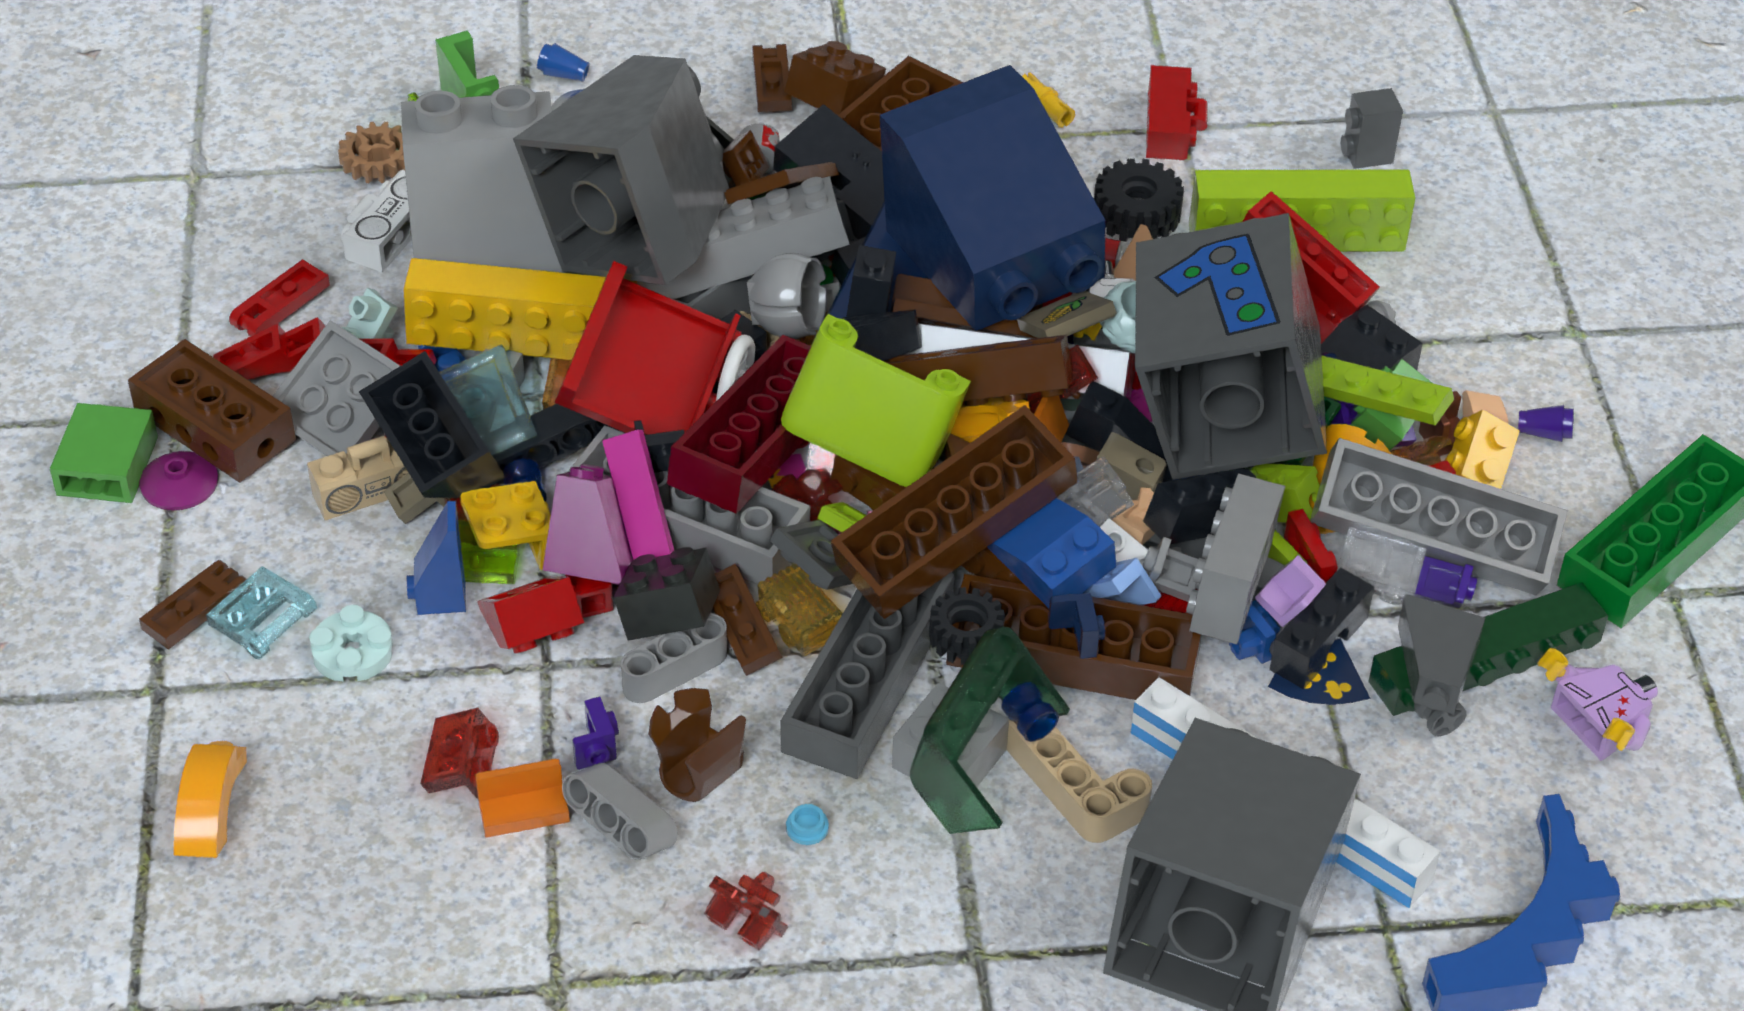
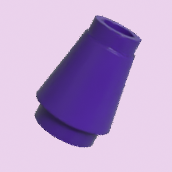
[1518,405,1574,442]

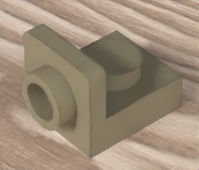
[384,473,451,524]

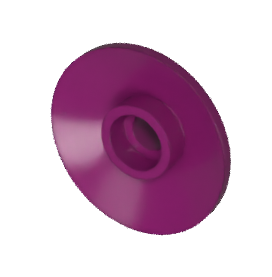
[139,451,218,511]

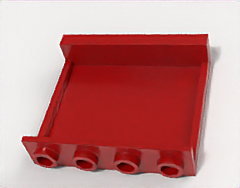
[554,261,742,435]

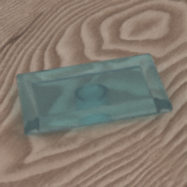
[439,344,537,455]

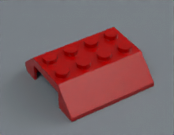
[1243,191,1380,344]

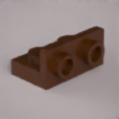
[722,130,770,189]

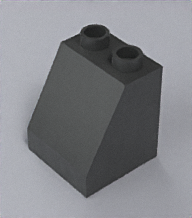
[513,55,729,285]
[1103,717,1361,1011]

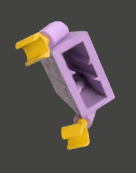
[1537,648,1658,761]

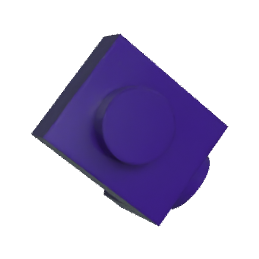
[1412,556,1478,609]
[572,696,619,770]

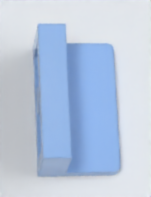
[1082,557,1161,605]

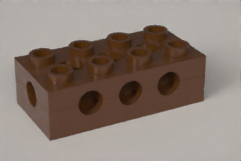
[128,339,296,483]

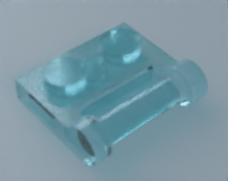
[206,566,317,660]

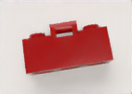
[1146,65,1208,160]

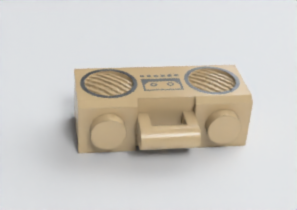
[307,436,408,521]

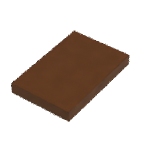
[724,162,839,205]

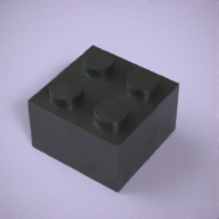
[613,547,720,641]

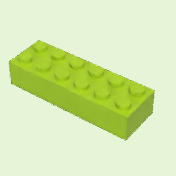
[1188,169,1416,252]

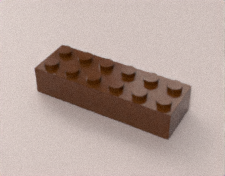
[831,405,1077,619]
[946,573,1202,700]

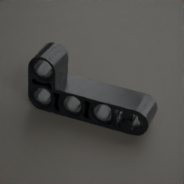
[483,404,625,484]

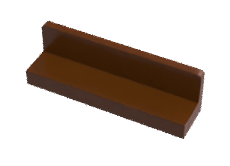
[890,274,1043,339]

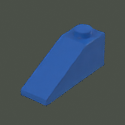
[407,501,466,615]

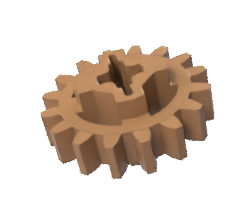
[338,122,405,183]

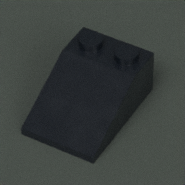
[1321,305,1423,370]

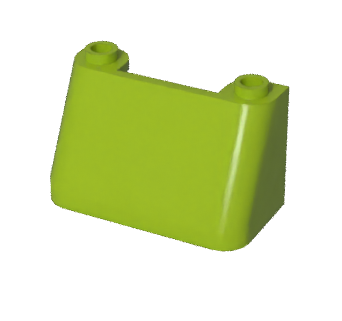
[781,314,971,487]

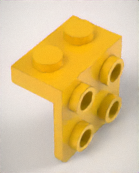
[461,481,551,570]

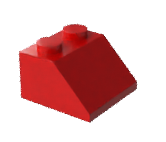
[477,576,584,654]

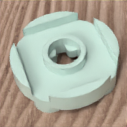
[309,605,393,682]

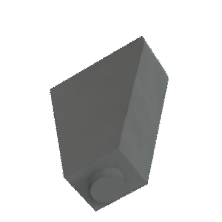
[1398,594,1485,715]

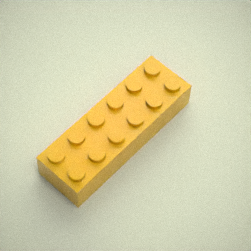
[404,258,637,360]

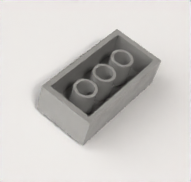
[1186,473,1285,644]

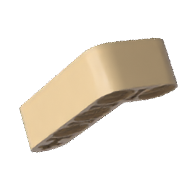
[1006,703,1152,843]

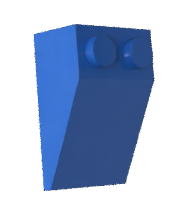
[987,498,1116,608]

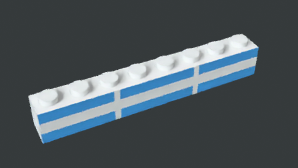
[1131,678,1440,908]

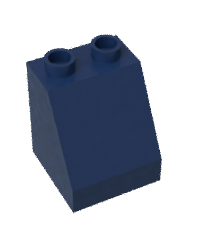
[880,65,1105,331]

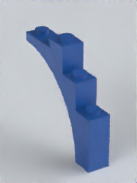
[1422,794,1620,1011]

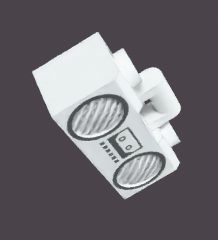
[341,170,412,273]

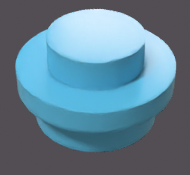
[786,804,829,845]

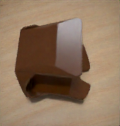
[648,688,746,802]

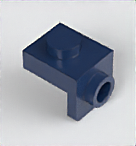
[1048,593,1105,659]

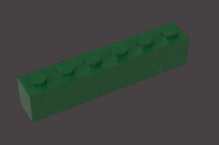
[1368,582,1608,716]

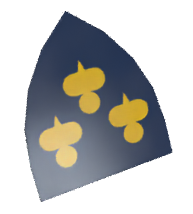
[1268,638,1371,705]

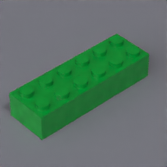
[1556,434,1744,629]

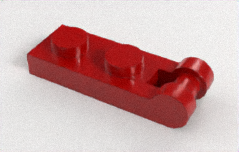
[229,259,330,336]

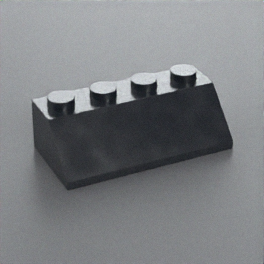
[359,351,505,498]

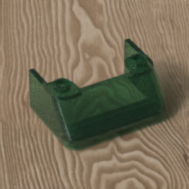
[909,627,1070,834]

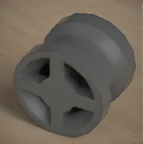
[1414,702,1467,737]

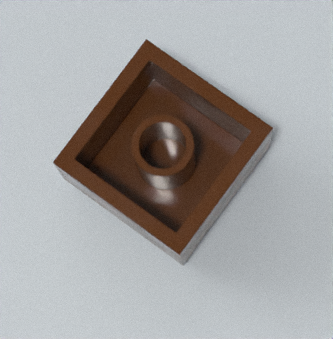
[784,41,886,115]

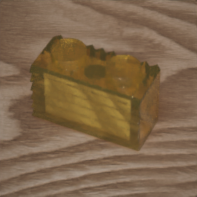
[756,564,843,657]

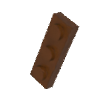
[713,563,783,676]

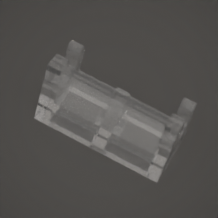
[1056,456,1134,527]

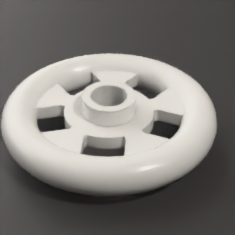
[716,335,755,401]

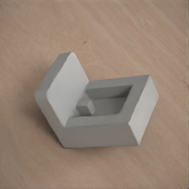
[1143,537,1199,602]

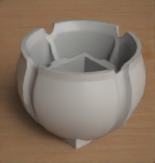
[747,253,827,339]

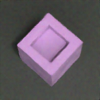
[1255,555,1326,627]

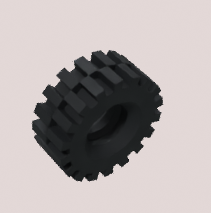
[1094,158,1184,242]

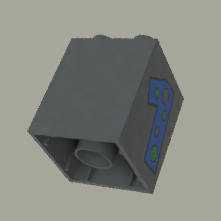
[1135,213,1327,480]

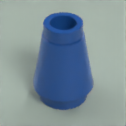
[537,43,590,82]

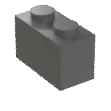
[1340,88,1403,169]

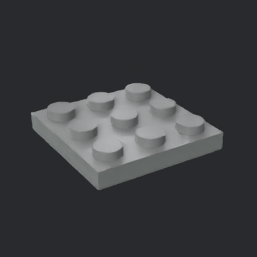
[273,320,400,456]

